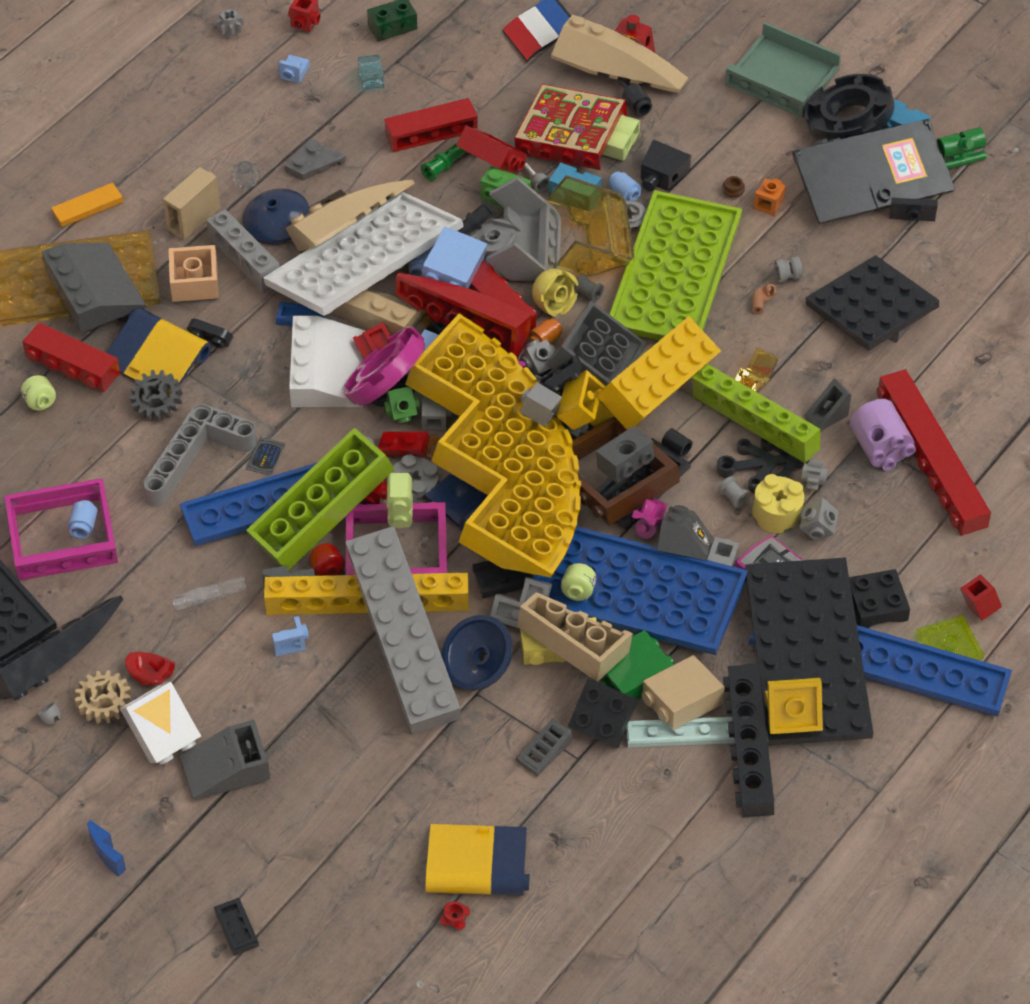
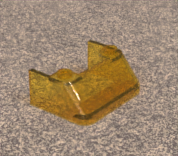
[547,175,634,277]

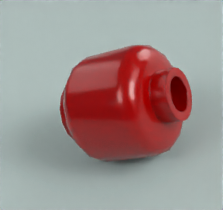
[308,543,345,576]

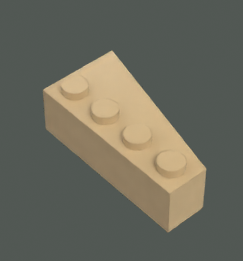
[517,592,633,682]

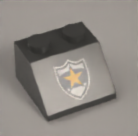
[657,505,714,560]

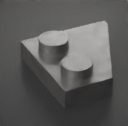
[284,138,346,180]

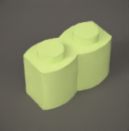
[602,115,640,161]
[387,473,413,528]

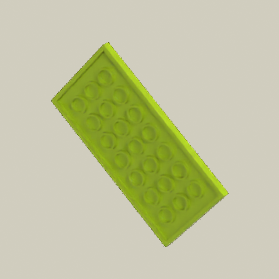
[609,190,742,341]

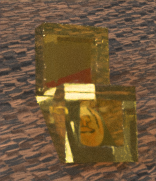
[735,347,780,393]

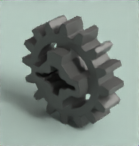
[130,370,183,421]

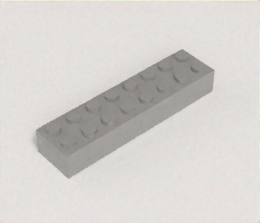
[345,526,461,735]

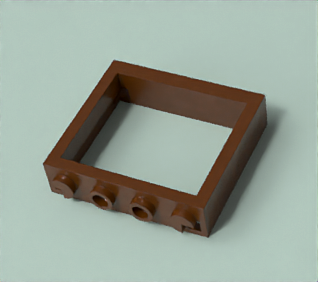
[572,416,680,526]

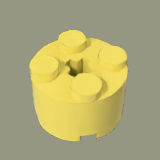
[752,474,804,533]

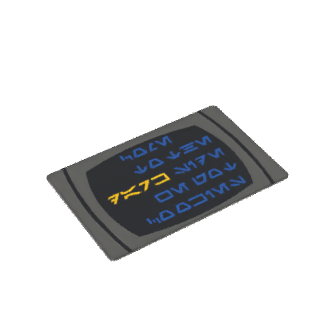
[246,437,285,475]

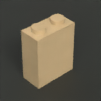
[163,167,220,241]
[642,655,724,730]

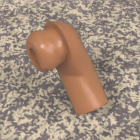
[752,284,777,314]

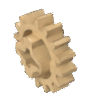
[75,670,132,724]

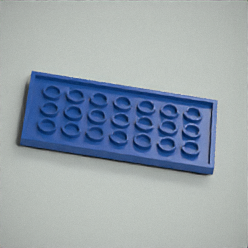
[533,526,748,655]

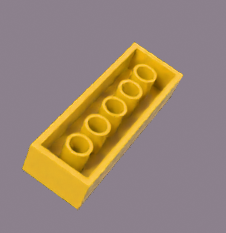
[596,316,721,430]

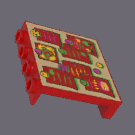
[514,84,627,170]

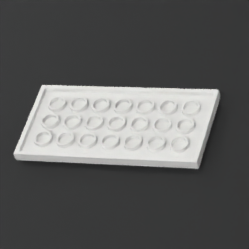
[263,191,463,316]

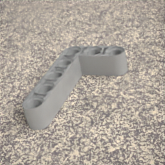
[144,404,257,506]

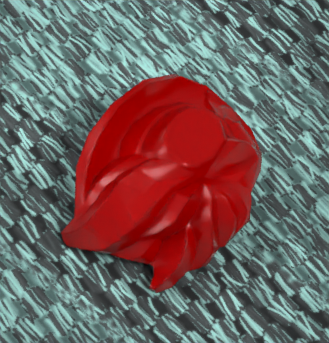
[125,651,175,687]

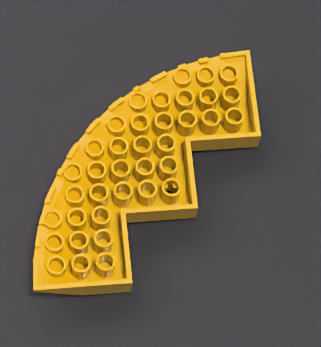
[405,314,581,577]

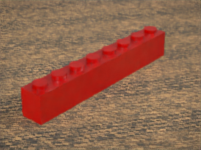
[876,369,991,536]

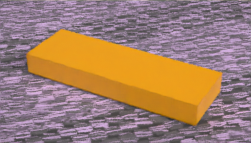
[51,182,123,227]

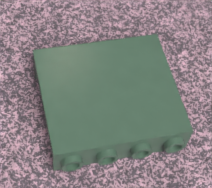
[725,22,841,118]

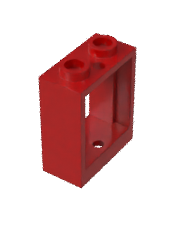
[456,125,528,174]

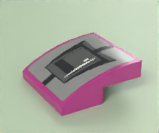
[735,535,802,570]

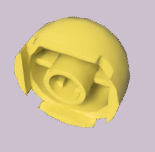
[532,268,578,316]

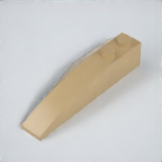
[551,14,688,93]
[285,179,415,252]
[331,290,427,336]

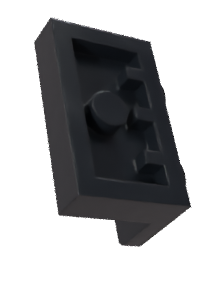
[536,354,588,395]

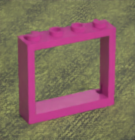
[4,478,118,581]
[346,502,447,575]

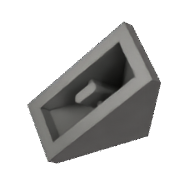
[805,378,851,431]

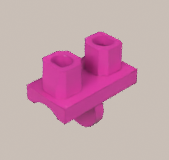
[632,499,668,539]

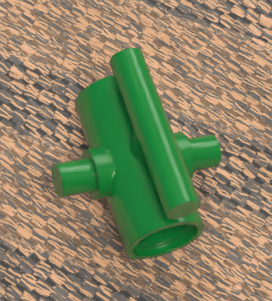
[936,127,987,169]

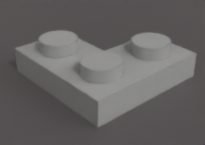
[490,577,552,628]

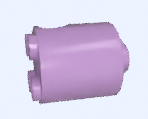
[849,399,916,471]

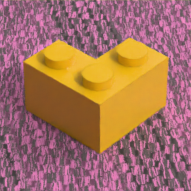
[557,370,614,430]

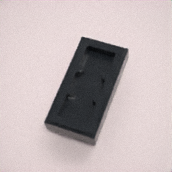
[889,198,938,221]
[214,898,259,956]

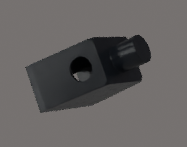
[640,140,691,192]

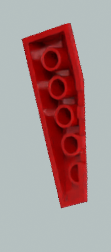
[395,273,531,359]

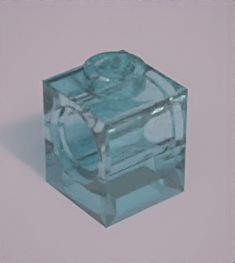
[358,54,385,91]

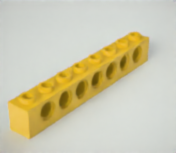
[264,573,469,615]

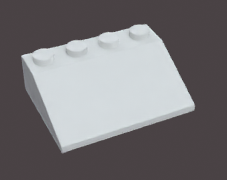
[289,316,365,407]

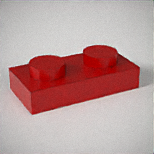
[377,431,430,456]

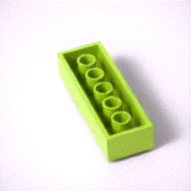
[246,428,395,571]

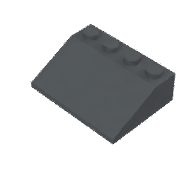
[41,243,146,333]
[547,301,647,386]

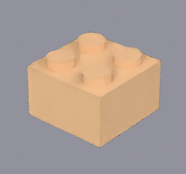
[169,245,219,302]

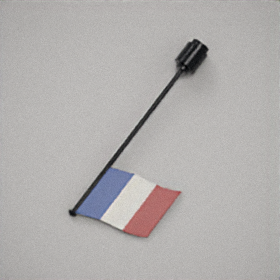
[503,0,652,116]

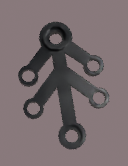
[716,438,810,493]

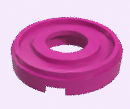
[343,326,425,406]

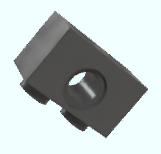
[596,426,654,483]

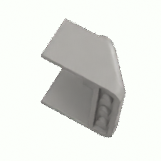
[486,177,561,282]

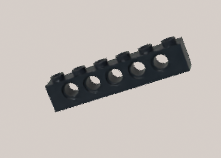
[723,664,774,818]

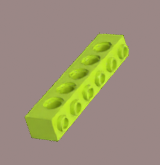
[692,364,821,463]

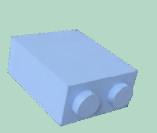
[421,226,487,288]

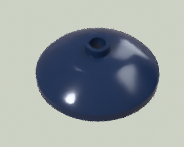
[242,188,310,244]
[441,615,513,691]

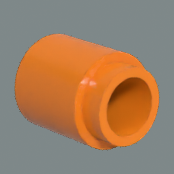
[528,318,563,345]

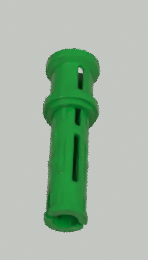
[420,142,467,181]

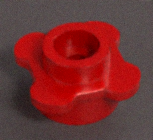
[440,902,470,930]

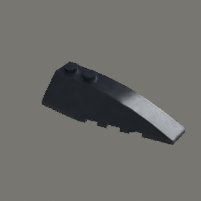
[0,595,123,701]

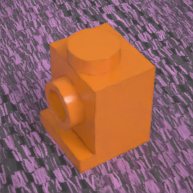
[753,178,786,216]

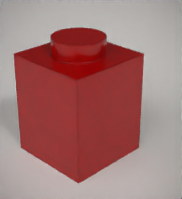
[960,574,1002,621]

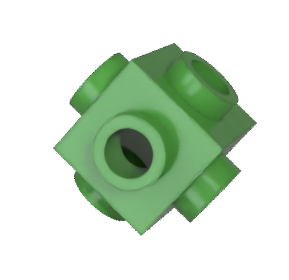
[384,386,420,423]

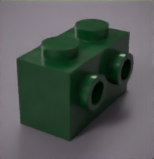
[367,0,418,42]

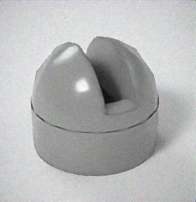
[38,702,61,725]

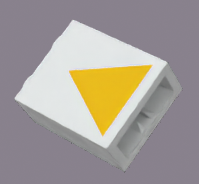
[120,682,201,765]

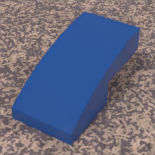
[87,820,126,876]

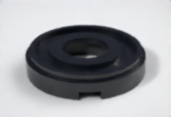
[804,74,895,140]

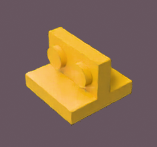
[765,678,823,734]

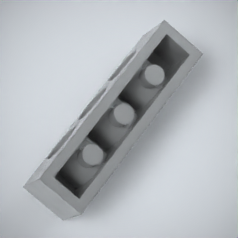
[207,209,279,292]

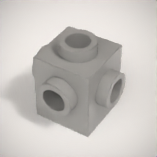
[521,339,556,377]
[800,498,838,542]

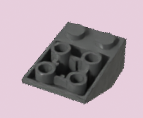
[180,720,270,800]

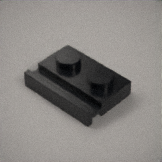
[472,560,529,599]

